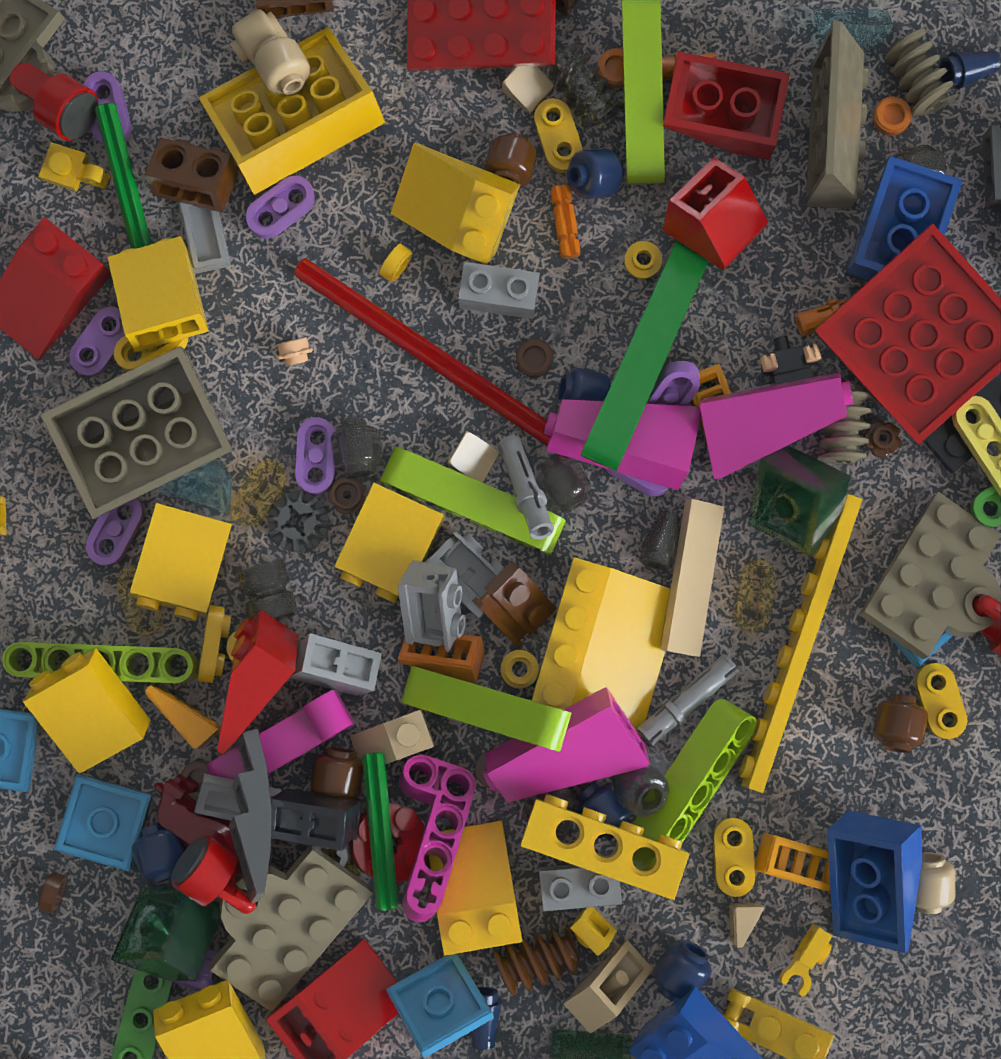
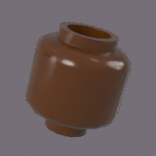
[484,133,537,189]
[873,694,928,753]
[311,747,364,799]

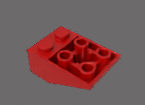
[266,938,398,1059]

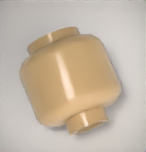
[230,9,288,65]
[254,36,310,95]
[916,852,956,914]

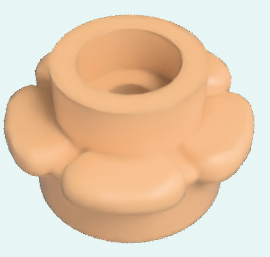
[276,337,313,366]

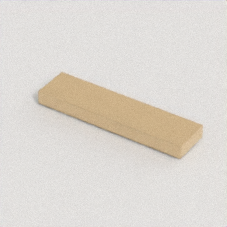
[660,499,724,657]

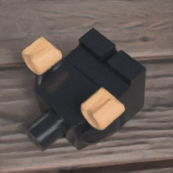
[760,336,821,385]

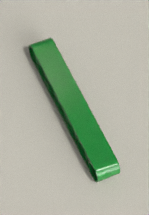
[580,241,708,472]

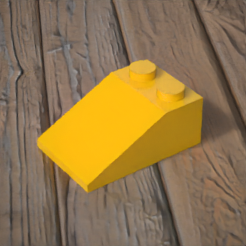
[390,142,521,265]
[429,820,522,956]

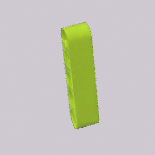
[622,0,665,185]
[379,446,566,556]
[2,642,199,684]
[401,666,572,752]
[632,698,757,869]

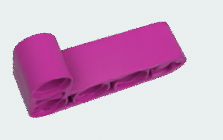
[205,690,356,780]
[399,755,476,922]

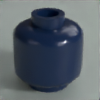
[567,149,624,199]
[557,368,611,404]
[575,781,633,841]
[132,823,185,884]
[653,940,712,1002]

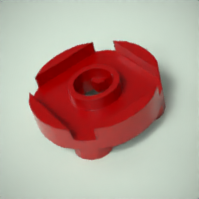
[349,804,427,883]

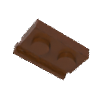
[472,561,557,648]

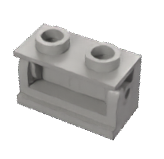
[458,262,540,319]
[425,531,504,619]
[398,560,466,652]
[290,633,382,696]
[538,864,622,912]

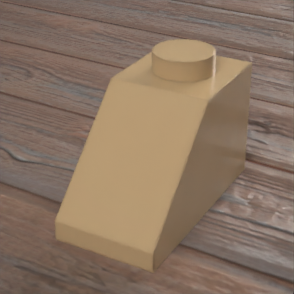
[350,709,435,764]
[564,940,653,1033]

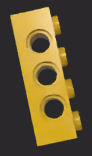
[520,794,689,900]

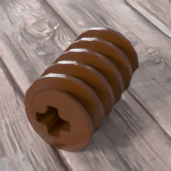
[494,924,580,996]

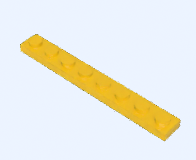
[739,494,863,793]

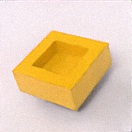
[570,907,617,956]

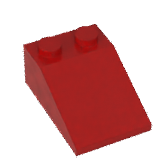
[663,51,790,160]
[0,217,111,360]
[217,609,299,755]

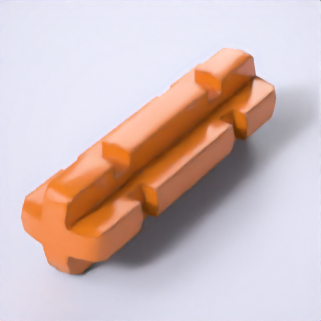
[551,184,581,259]

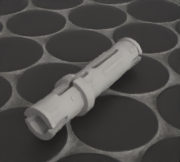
[498,435,554,539]
[636,653,739,747]

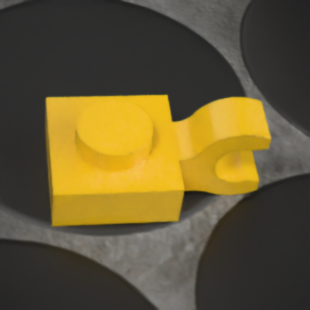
[38,142,110,192]
[779,923,832,997]

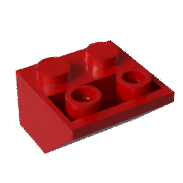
[662,157,768,270]

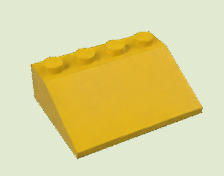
[198,27,386,195]
[531,557,670,737]

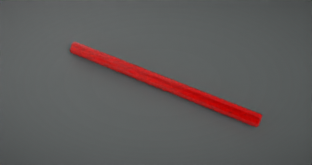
[294,258,573,461]

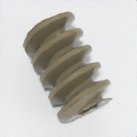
[885,28,959,116]
[817,383,873,465]

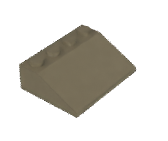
[805,21,869,209]
[40,346,233,519]

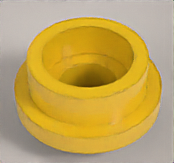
[624,241,662,279]
[501,650,539,688]

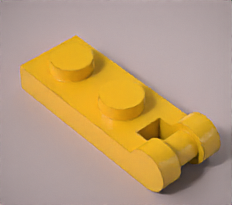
[721,988,835,1059]

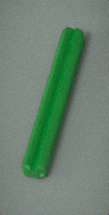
[95,102,152,249]
[362,752,398,911]

